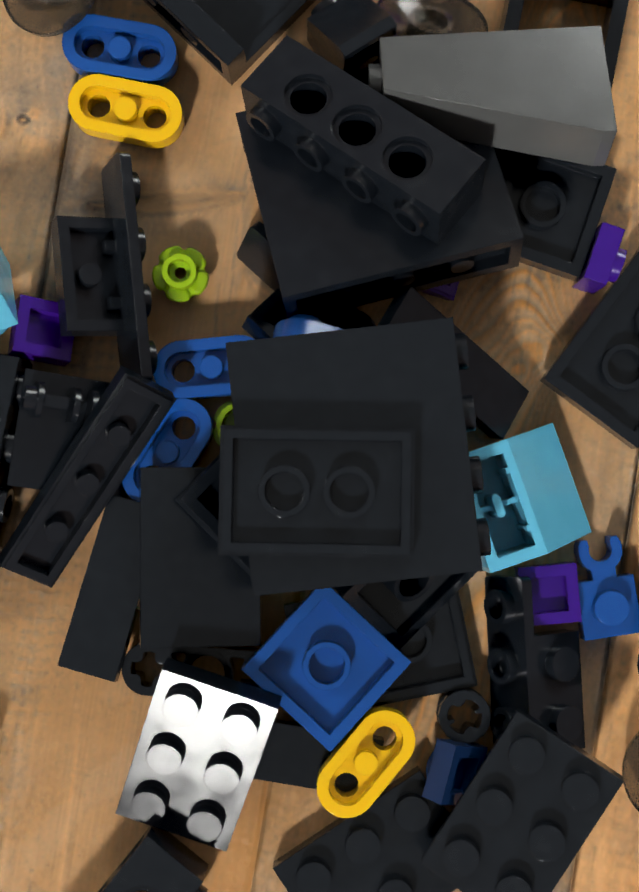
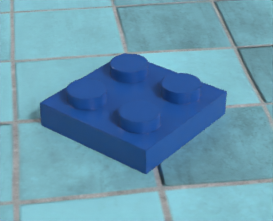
[242,588,411,752]

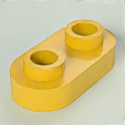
[68,74,185,148]
[317,707,415,818]

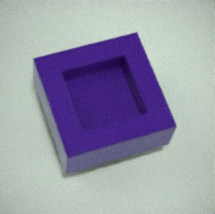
[572,222,627,295]
[8,294,74,367]
[514,562,582,626]

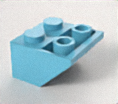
[469,423,592,573]

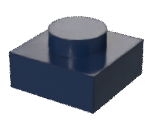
[422,738,488,805]

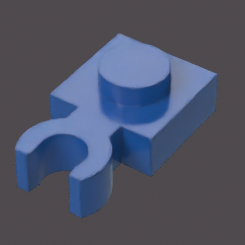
[574,535,639,641]

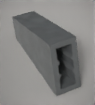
[367,26,617,166]

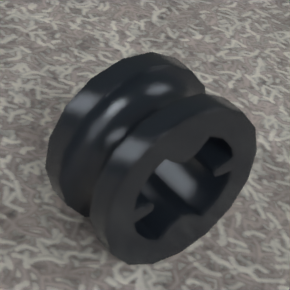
[436,687,491,743]

